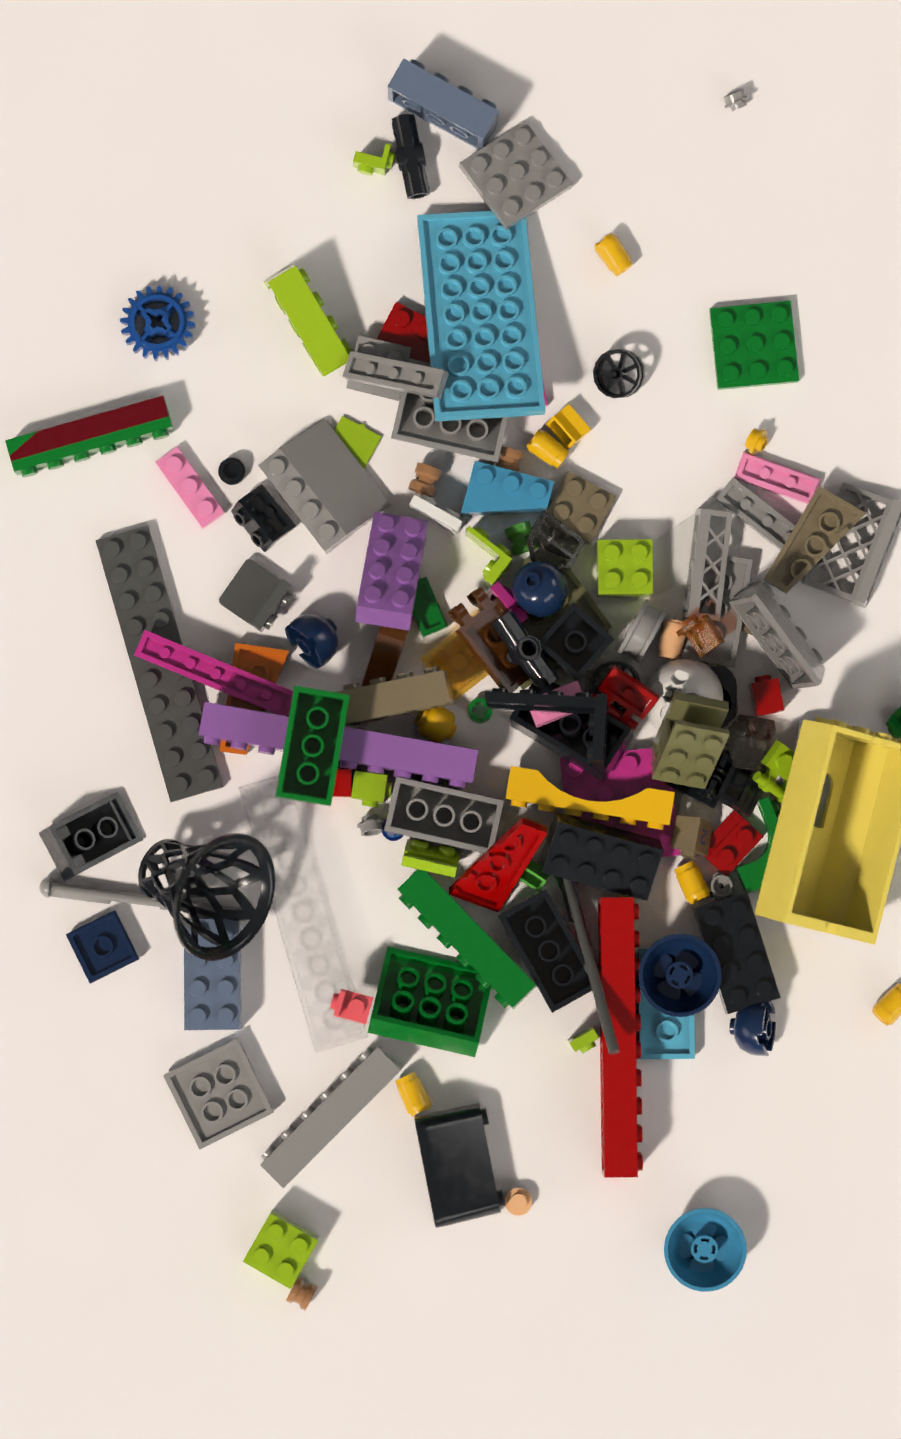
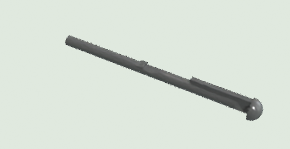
[558,877,620,1055]

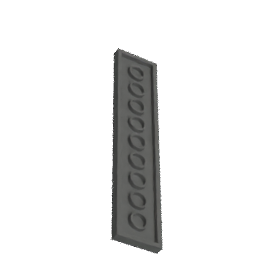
[95,525,224,803]

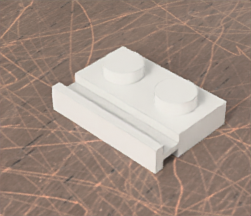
[409,494,462,535]

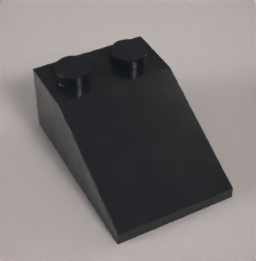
[39,792,143,881]

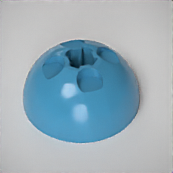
[664,1208,747,1292]

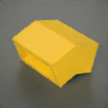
[545,404,591,450]

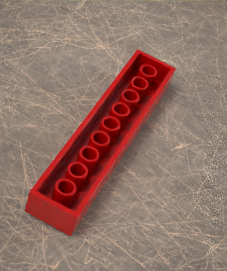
[598,897,643,1178]

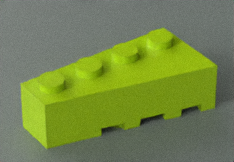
[263,265,352,377]

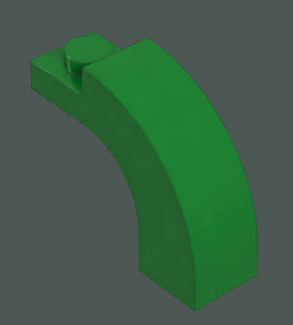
[735,797,780,893]

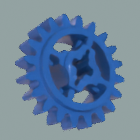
[120,285,196,362]

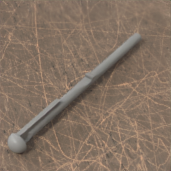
[39,877,243,913]

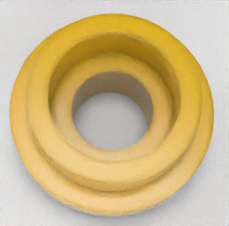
[745,428,769,455]

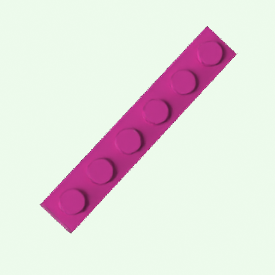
[134,630,293,716]

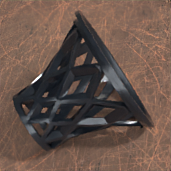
[138,833,275,961]

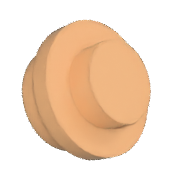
[504,1188,532,1216]

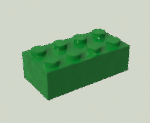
[275,685,350,807]

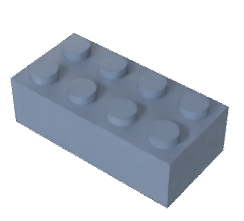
[387,58,499,150]
[184,919,242,1030]

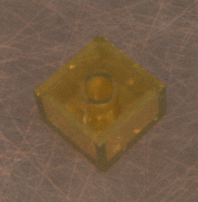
[420,625,489,701]

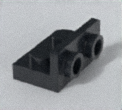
[231,484,296,552]

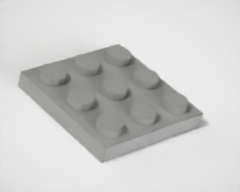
[459,121,573,230]
[163,1038,274,1150]

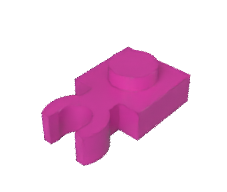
[487,582,528,625]

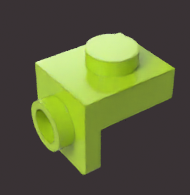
[353,143,395,176]

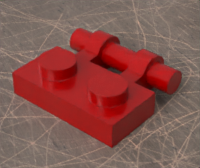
[592,665,659,732]

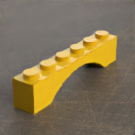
[505,766,675,830]

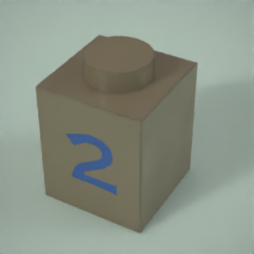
[671,815,713,859]

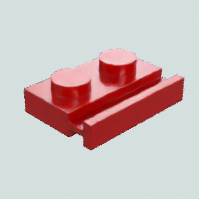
[703,810,764,876]

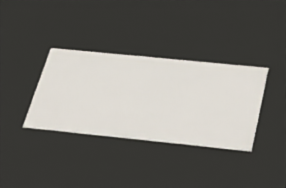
[653,500,743,597]

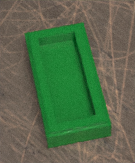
[413,577,448,638]

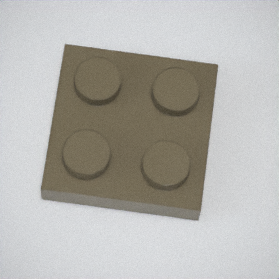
[543,471,616,545]

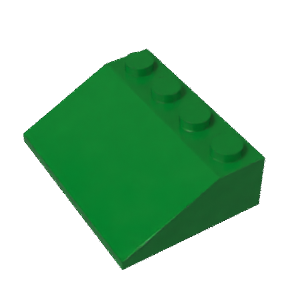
[368,946,491,1057]

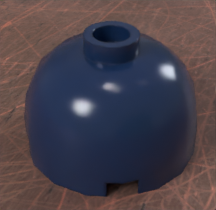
[512,560,569,617]
[285,613,338,669]
[729,1001,776,1056]

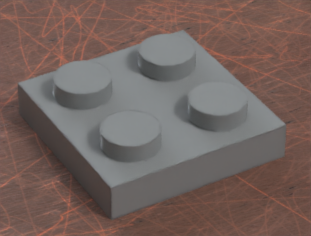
[346,334,412,401]

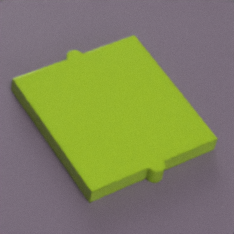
[334,416,382,469]

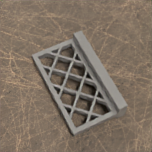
[803,482,901,608]

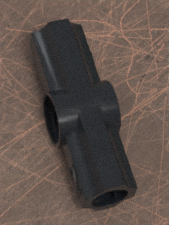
[392,114,430,199]
[491,609,559,691]

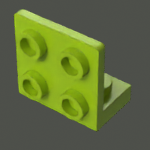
[465,526,512,589]

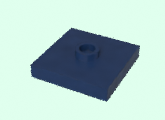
[66,910,140,984]

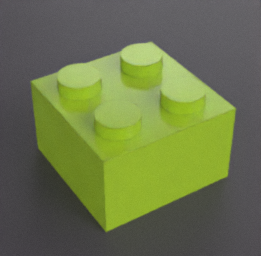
[596,539,653,598]
[242,1210,319,1289]

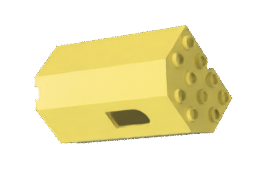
[754,716,901,945]

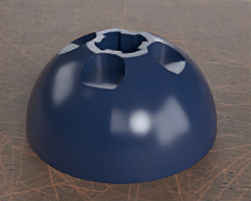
[639,934,722,1017]

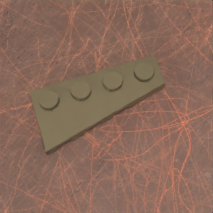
[763,486,866,594]

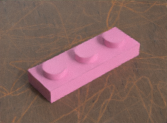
[155,447,225,529]

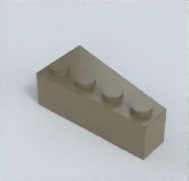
[336,666,454,726]

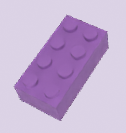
[355,512,428,631]

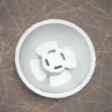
[646,659,723,730]

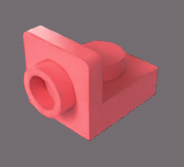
[330,988,374,1024]

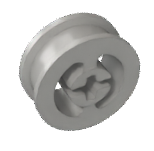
[617,599,668,663]

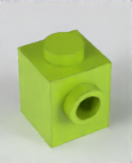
[351,771,392,808]

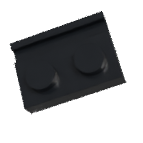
[715,750,767,818]

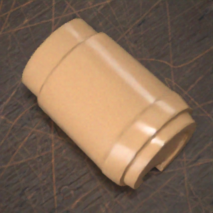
[657,619,688,660]

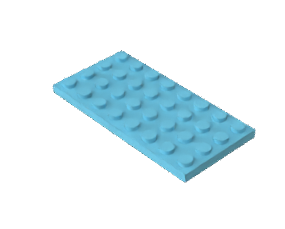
[417,211,546,422]

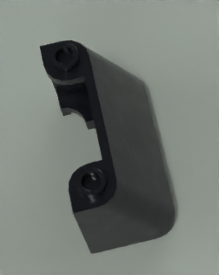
[414,1103,505,1228]

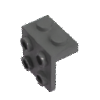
[219,559,293,633]

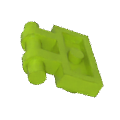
[753,740,795,804]

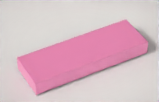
[734,452,820,504]

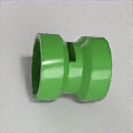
[504,521,539,556]

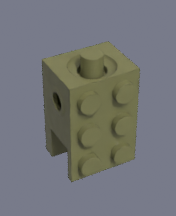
[651,692,730,789]

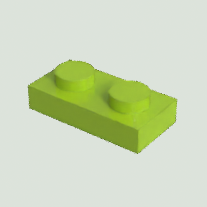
[567,1027,599,1054]

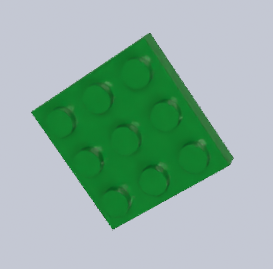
[709,301,799,390]

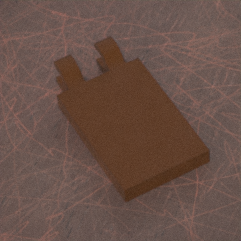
[447,587,529,693]

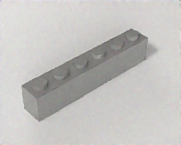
[260,1046,401,1188]

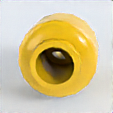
[414,706,457,743]

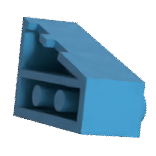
[461,461,554,517]

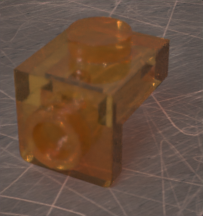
[676,614,725,658]

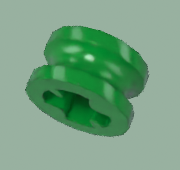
[468,698,492,724]

